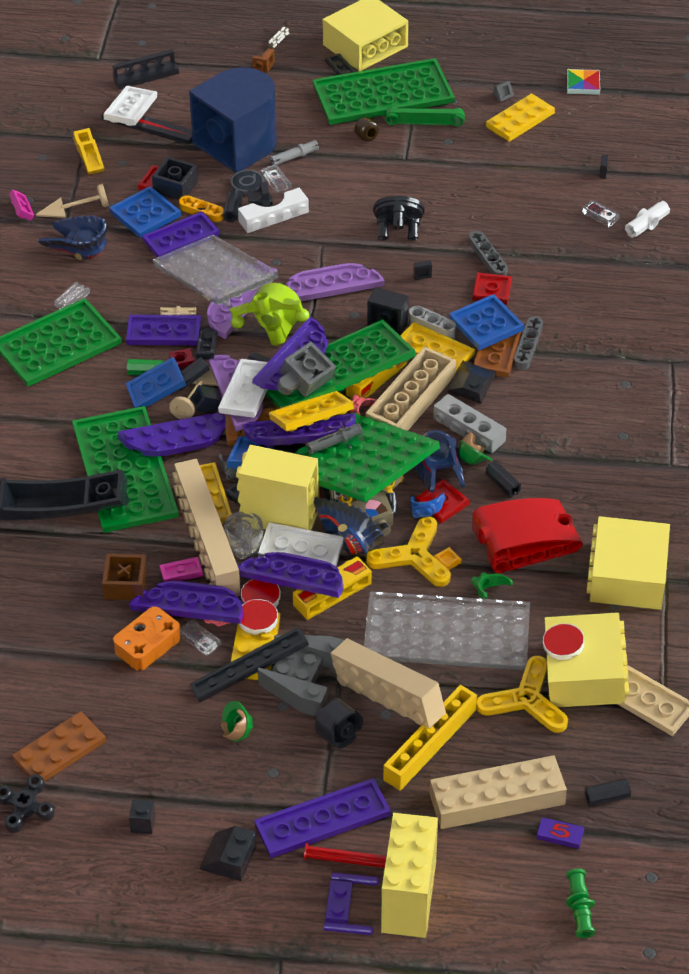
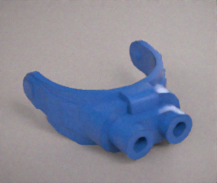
[410,493,445,518]

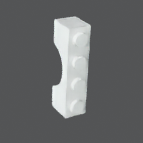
[238,188,309,233]

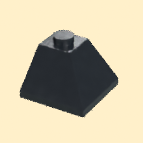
[448,360,496,404]

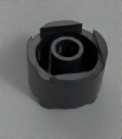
[315,698,363,748]

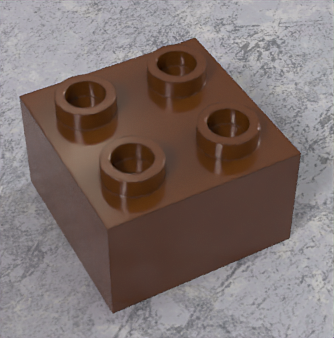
[102,553,148,600]

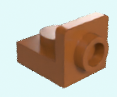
[252,48,275,73]

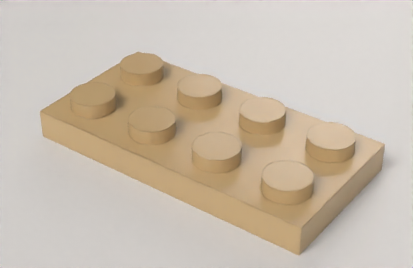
[618,665,689,736]

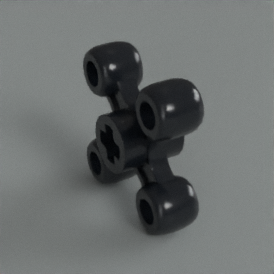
[0,774,55,833]

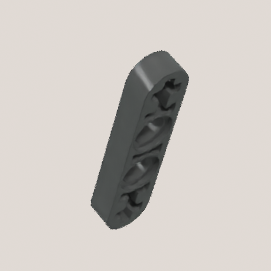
[469,231,508,276]
[514,316,543,370]

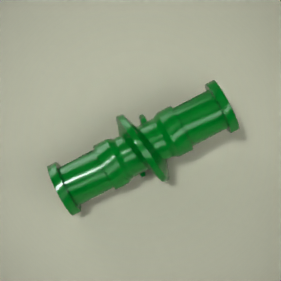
[566,869,596,939]

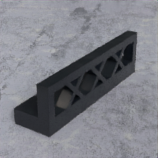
[112,49,179,90]

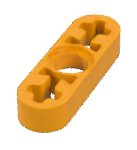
[179,196,224,222]

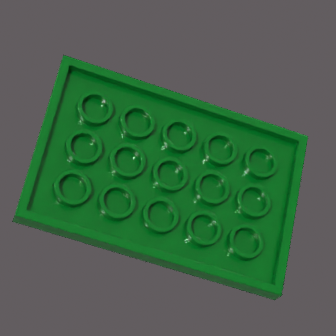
[0,298,122,387]

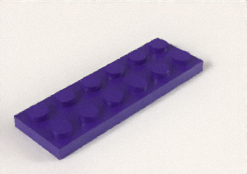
[254,778,391,858]

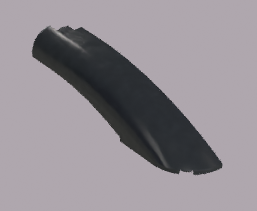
[0,469,129,521]

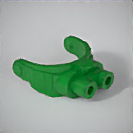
[471,572,513,599]

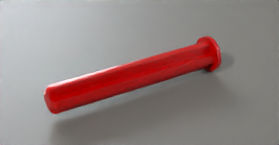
[304,843,387,868]

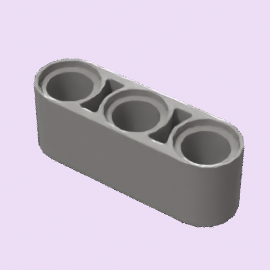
[409,306,456,340]

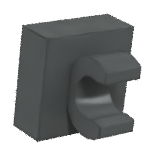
[493,80,514,102]

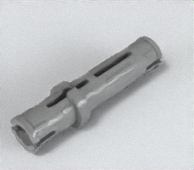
[270,140,319,166]

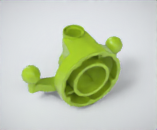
[229,283,309,346]

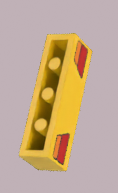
[346,361,407,399]
[293,557,372,620]

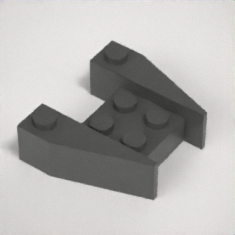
[258,635,344,716]

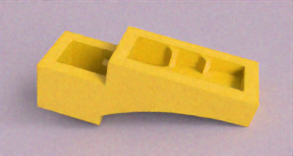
[73,128,104,175]

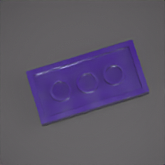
[142,212,220,260]
[126,315,201,345]

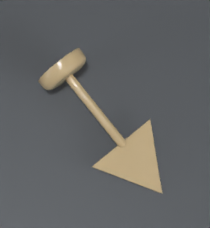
[35,184,109,218]
[170,367,217,420]

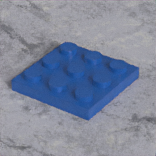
[109,186,181,238]
[449,294,524,350]

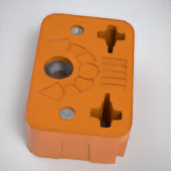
[113,607,180,671]

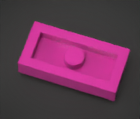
[9,189,34,221]
[159,557,203,582]

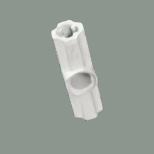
[625,201,670,238]

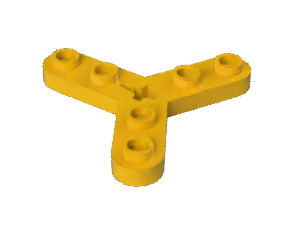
[366,517,451,587]
[477,656,568,733]

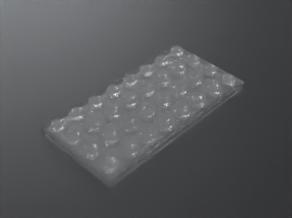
[153,235,279,304]
[364,592,530,670]

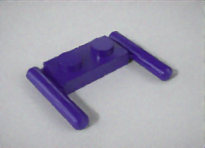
[324,872,380,935]

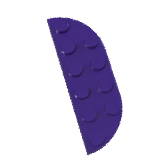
[252,317,328,390]
[117,412,226,457]
[243,413,356,447]
[238,552,344,598]
[129,581,243,624]

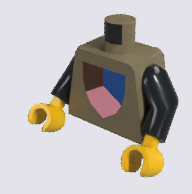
[338,481,398,536]

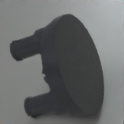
[373,196,425,241]

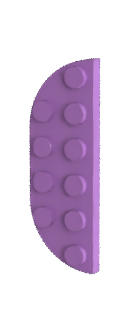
[285,263,384,301]
[207,266,277,339]
[208,355,263,431]

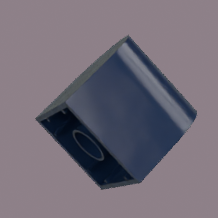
[189,68,277,173]

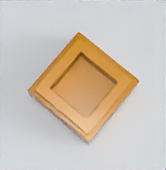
[434,547,461,570]

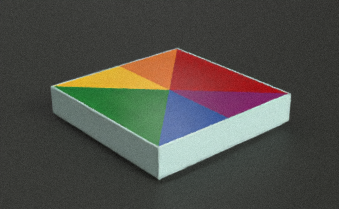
[567,69,600,95]

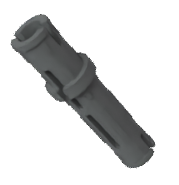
[306,423,363,455]

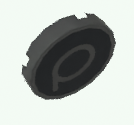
[231,170,264,196]

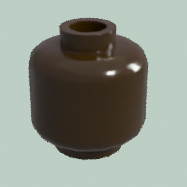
[355,117,379,141]

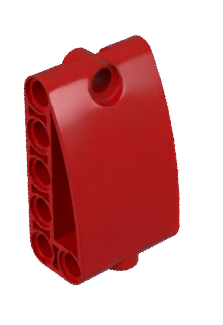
[472,498,583,573]

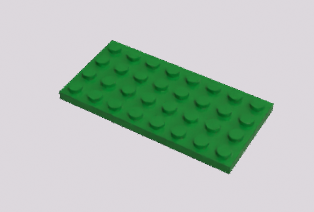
[312,58,455,125]
[265,320,416,409]
[72,406,179,533]

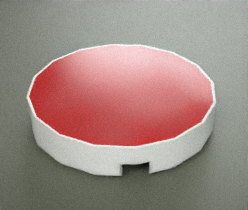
[241,579,281,607]
[239,599,278,635]
[543,624,584,660]

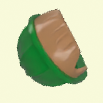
[458,432,493,465]
[221,701,253,742]

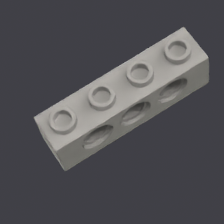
[433,394,507,454]

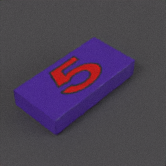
[537,817,584,849]

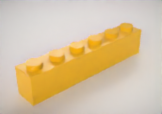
[383,685,477,791]

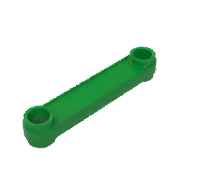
[385,107,465,127]

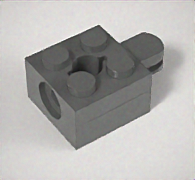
[277,342,336,397]

